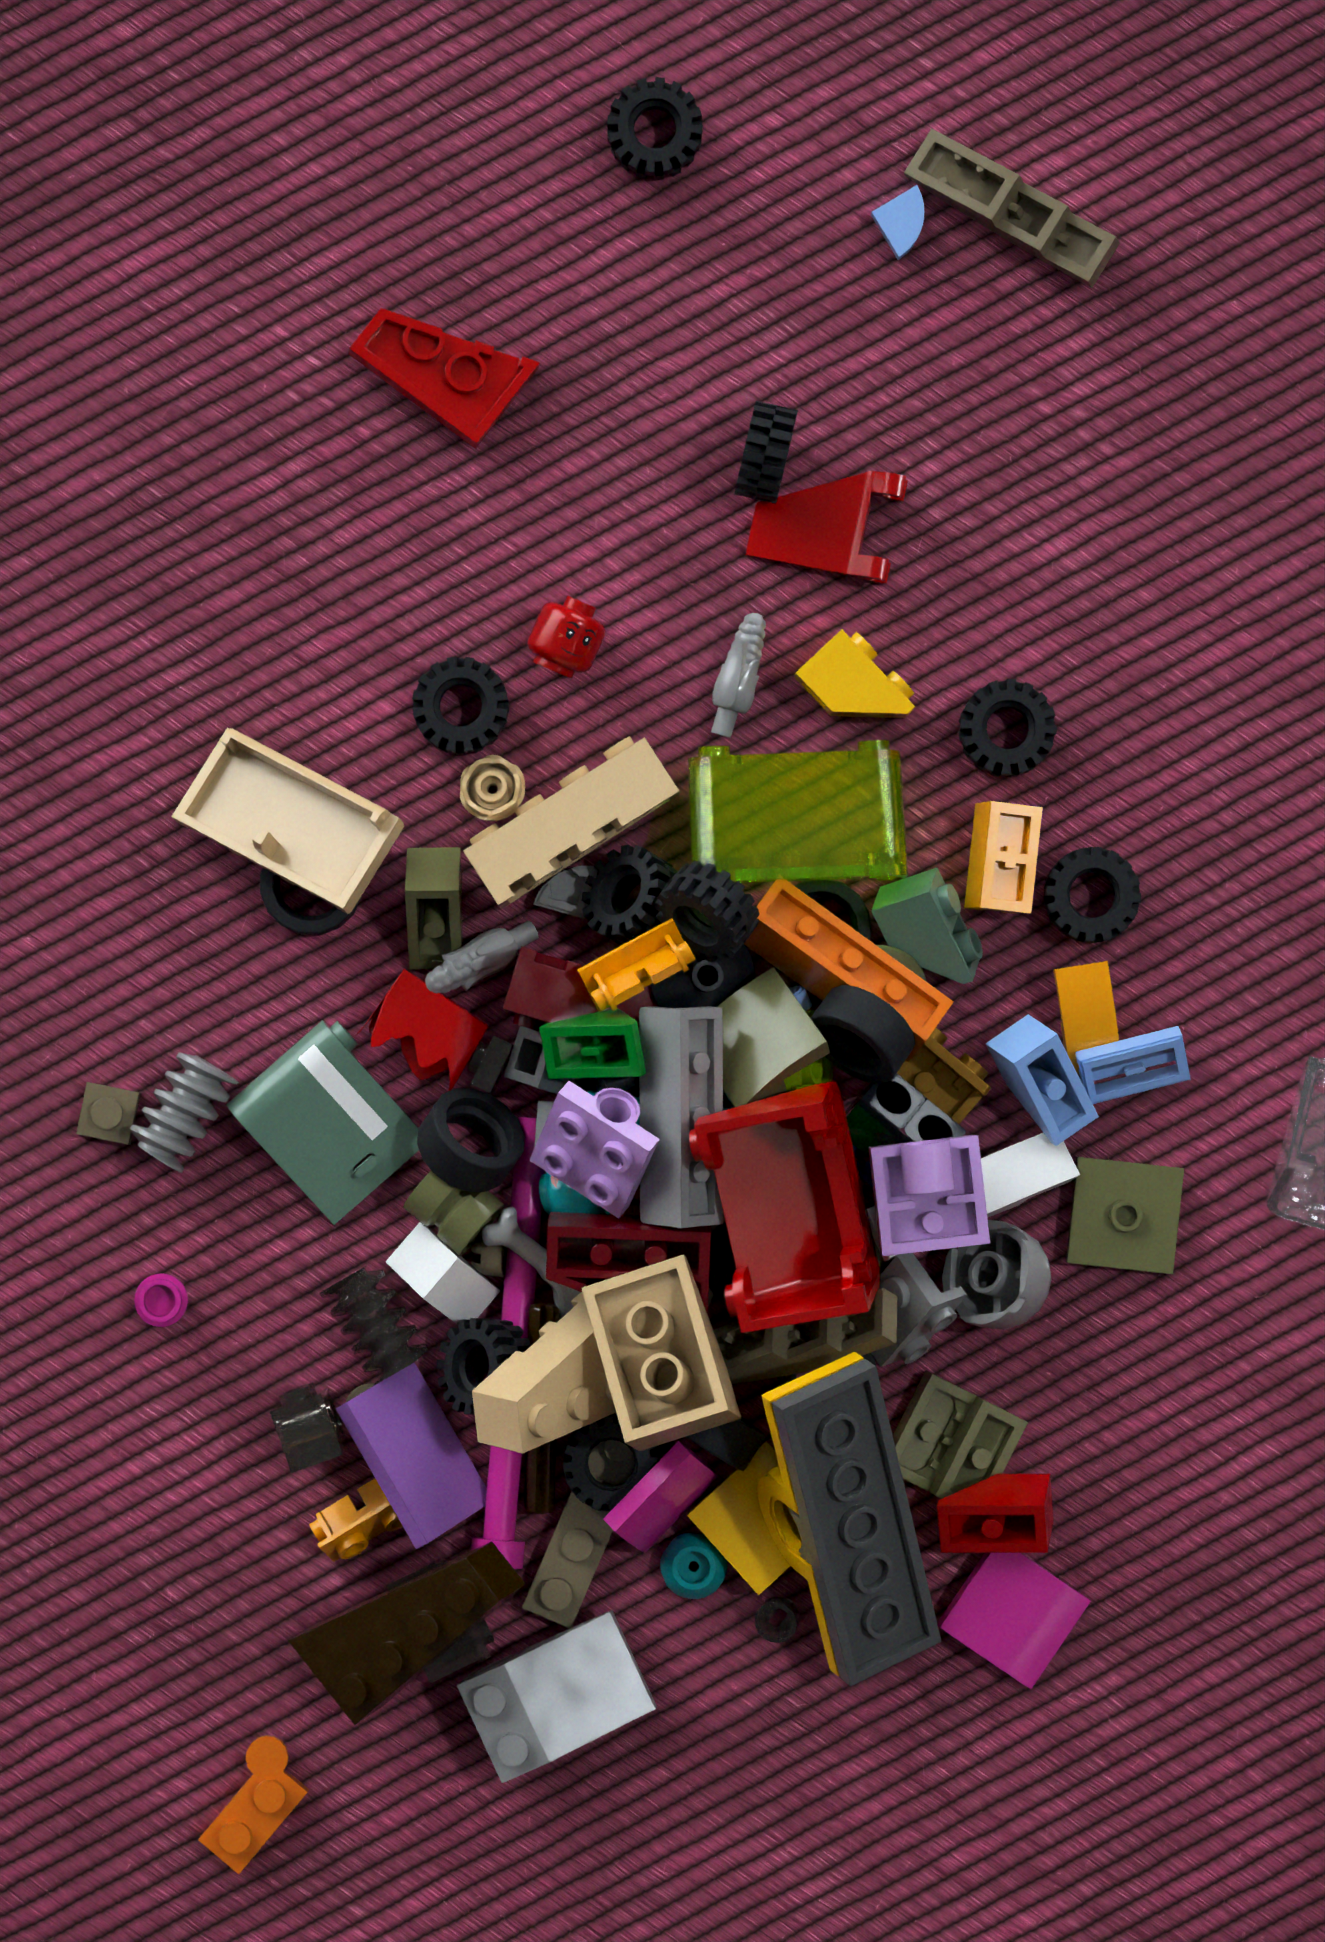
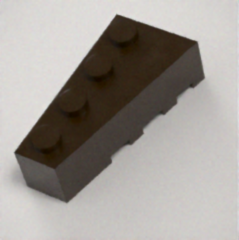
[288,1541,526,1725]

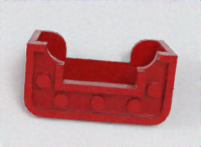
[689,1081,880,1333]

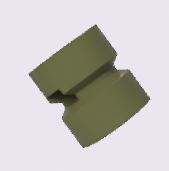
[403,1170,505,1256]

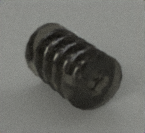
[319,1266,428,1385]

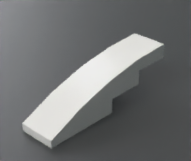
[867,1133,1080,1261]

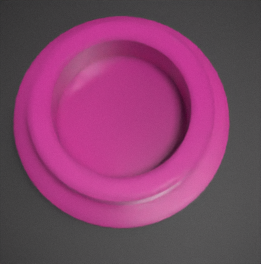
[134,1273,188,1327]

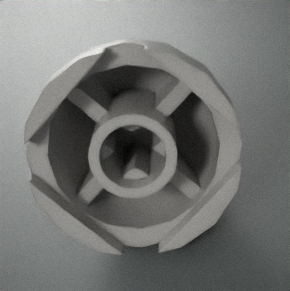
[942,1220,1052,1330]

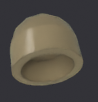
[471,1236,507,1277]

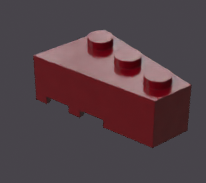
[546,1212,711,1315]

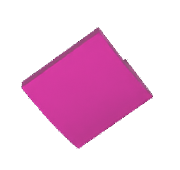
[603,1441,720,1553]
[937,1553,1091,1689]

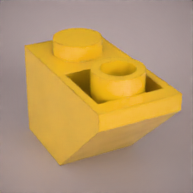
[794,629,915,718]

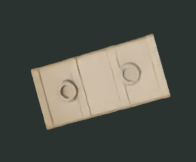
[171,727,404,914]

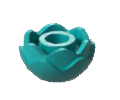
[660,1533,728,1599]

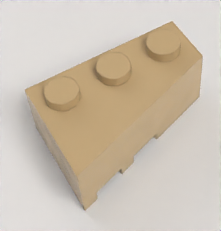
[472,1292,616,1454]

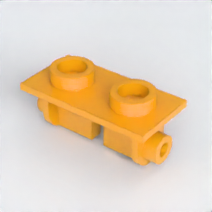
[577,918,696,1012]
[309,1479,403,1562]

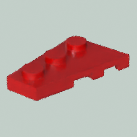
[348,308,540,449]

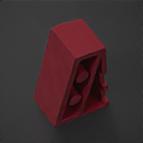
[503,946,658,1032]

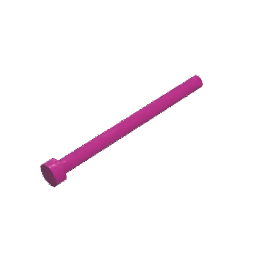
[471,1117,545,1569]

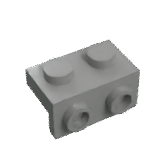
[871,1253,967,1367]

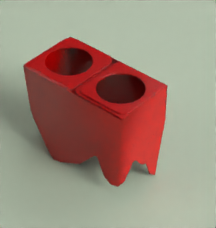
[355,968,490,1091]

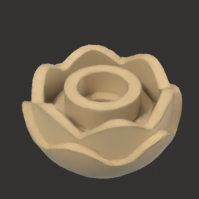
[460,755,525,821]

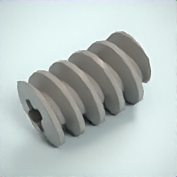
[130,1052,239,1173]

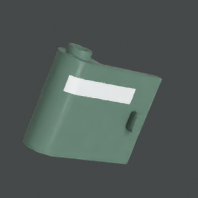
[226,1020,419,1225]

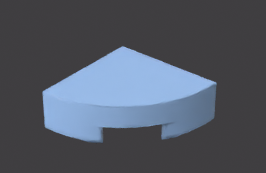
[871,185,925,260]

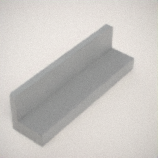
[639,1006,723,1228]

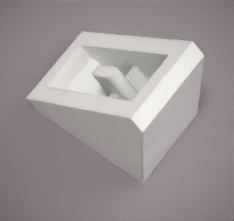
[386,1222,501,1324]

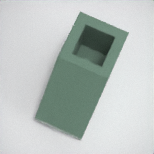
[871,867,983,984]

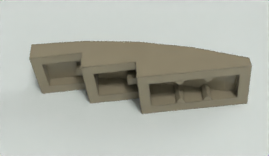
[904,128,1120,288]
[713,1288,898,1384]

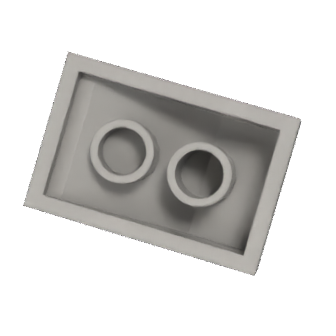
[457,1610,657,1783]

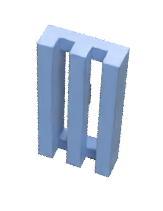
[1075,1026,1191,1104]

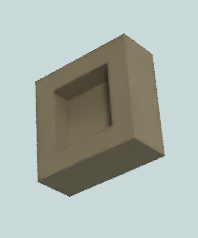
[76,1082,141,1145]

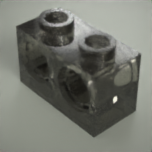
[270,1382,350,1473]

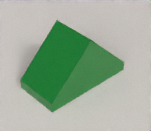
[539,1007,646,1079]

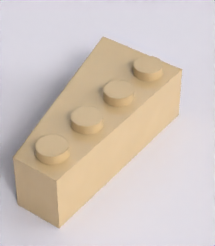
[463,736,680,910]

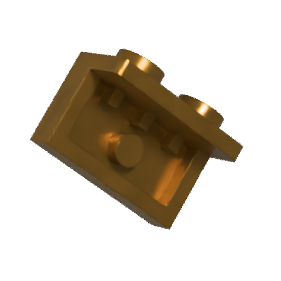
[897,1028,991,1124]

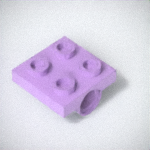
[530,1081,660,1218]
[868,1135,990,1256]

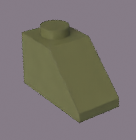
[405,847,463,969]

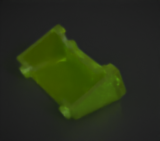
[688,740,908,884]

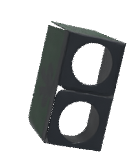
[845,1073,966,1157]

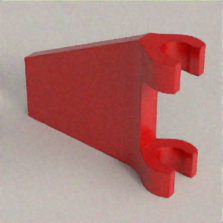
[745,471,908,584]

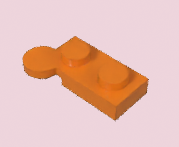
[198,1735,309,1874]

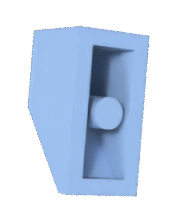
[985,1014,1099,1146]

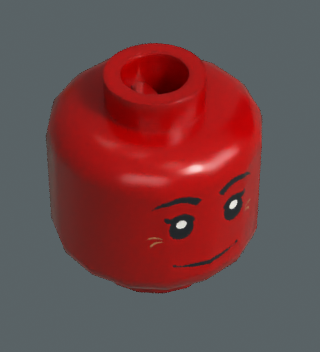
[527,596,606,679]

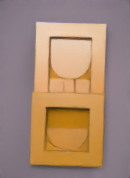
[1053,961,1119,1074]

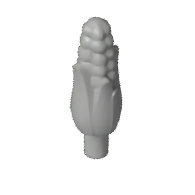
[711,613,766,738]
[425,920,539,993]

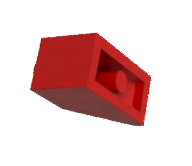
[937,1474,1054,1553]

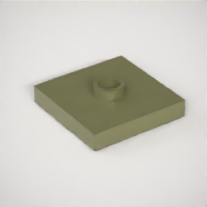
[1066,1157,1184,1274]

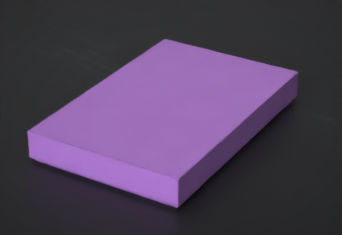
[336,1362,487,1549]

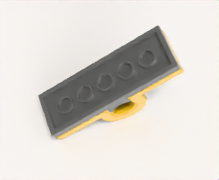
[758,1351,942,1687]

